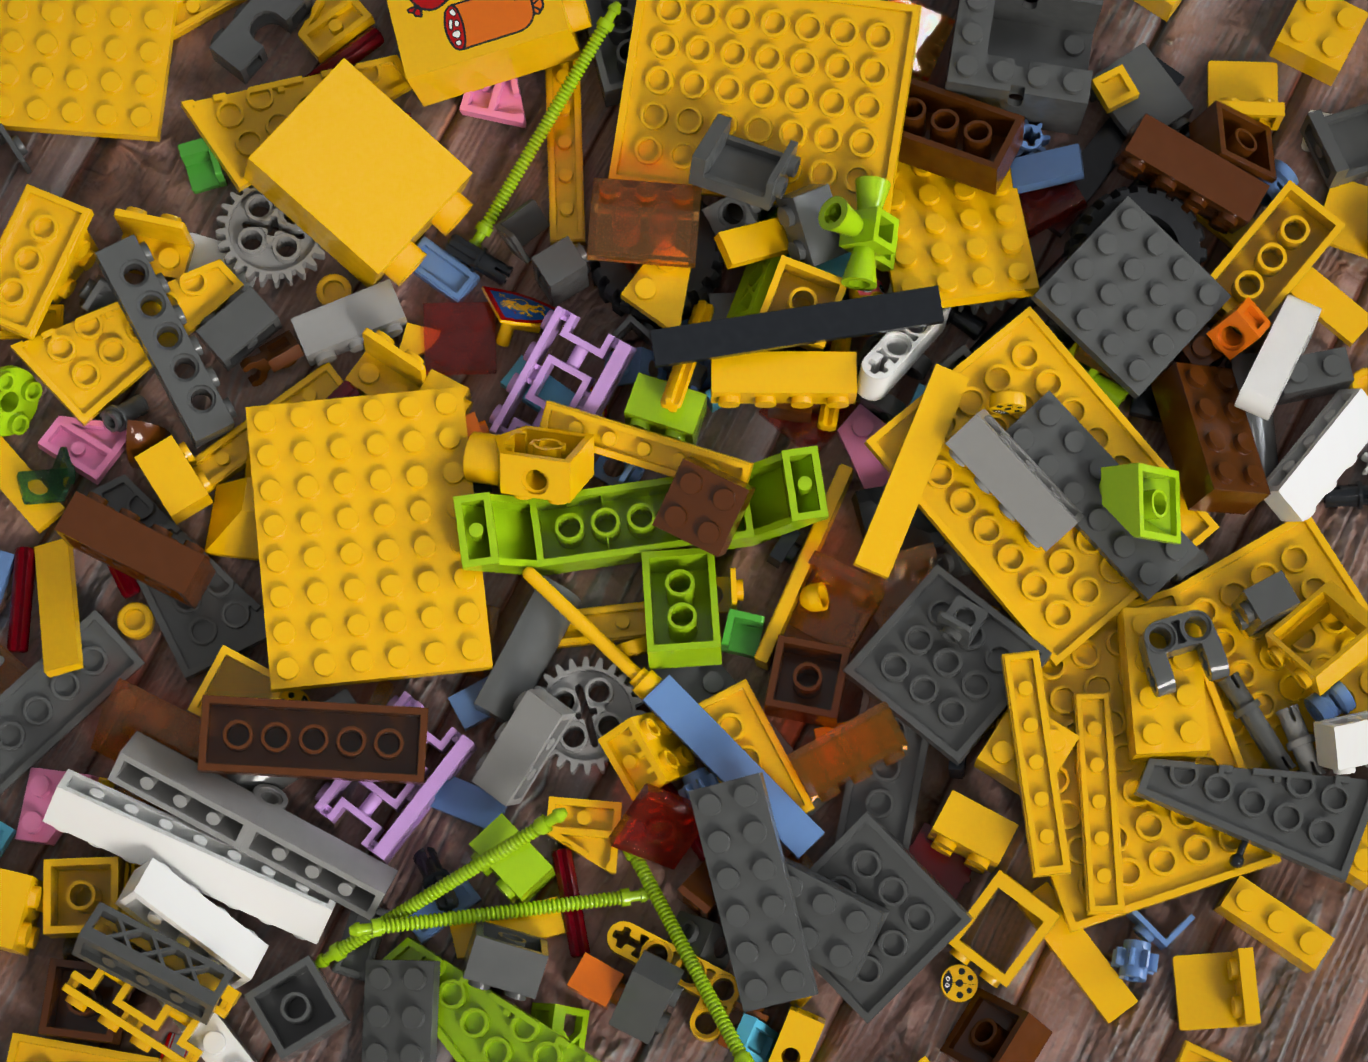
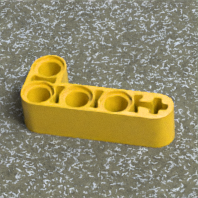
[607,921,739,1042]

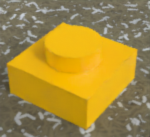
[1091,64,1140,114]

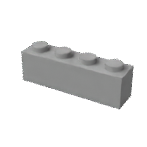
[945,408,1084,552]

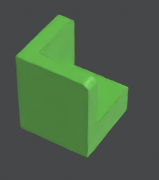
[178,138,227,194]
[721,608,765,659]

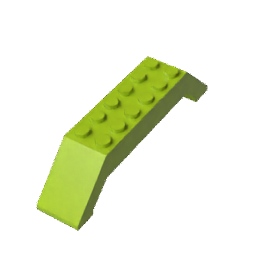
[453,445,829,576]

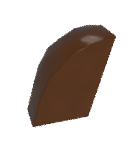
[126,419,171,468]

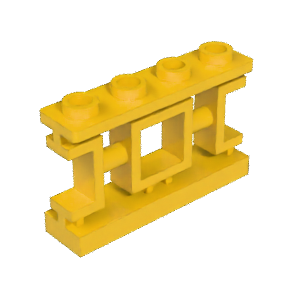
[61,919,242,1062]

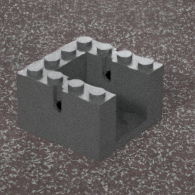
[944,0,1103,135]

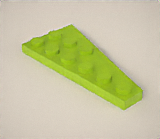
[382,937,602,1062]

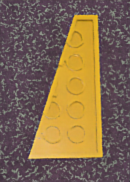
[181,55,412,192]
[10,259,244,426]

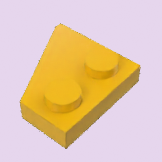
[620,239,692,328]
[546,796,622,875]

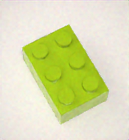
[641,548,722,670]

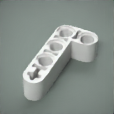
[857,283,951,401]
[1234,294,1322,421]

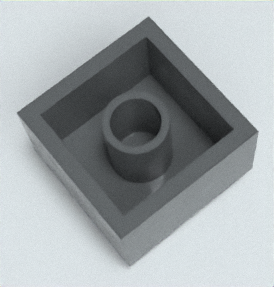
[463,921,549,1001]
[244,955,351,1062]

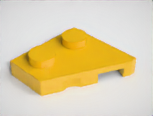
[298,0,375,64]

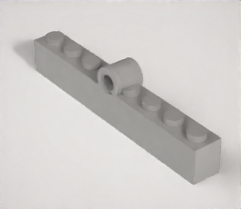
[108,731,398,920]

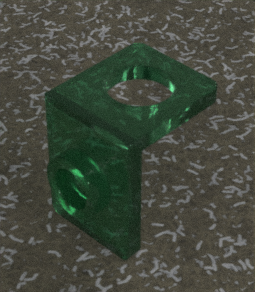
[16,447,75,505]

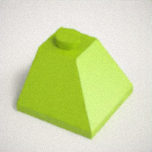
[1099,463,1181,545]

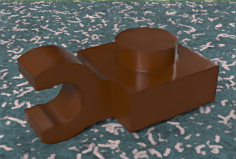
[240,330,305,387]

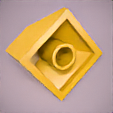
[205,477,259,561]

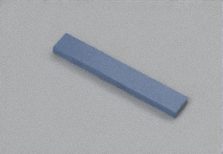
[643,675,825,860]

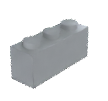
[291,279,407,366]
[472,688,576,807]

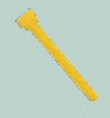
[522,567,662,700]

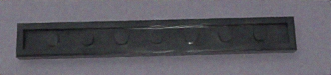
[650,286,944,368]

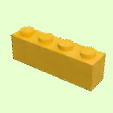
[711,351,857,409]

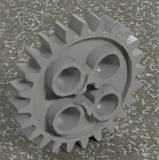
[215,187,326,289]
[534,656,646,776]

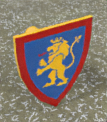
[481,286,556,347]

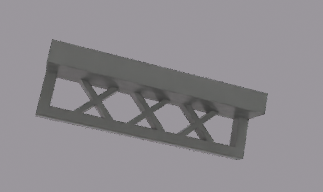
[72,902,235,1025]

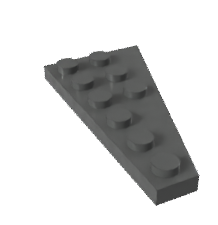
[92,474,267,681]
[1134,758,1368,883]

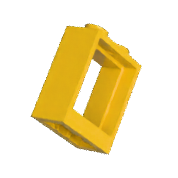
[1265,579,1368,696]
[949,870,1061,988]

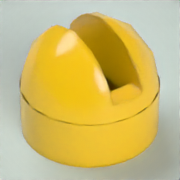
[799,582,829,612]

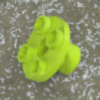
[0,365,43,436]

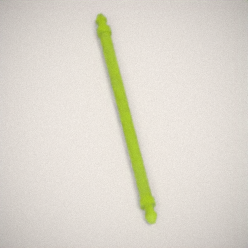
[469,1,621,248]
[315,808,568,968]
[619,828,755,1062]
[348,888,649,938]

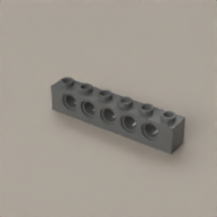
[95,234,237,448]

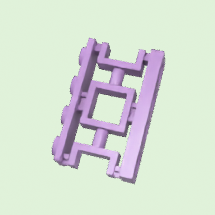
[489,306,637,435]
[314,691,477,865]

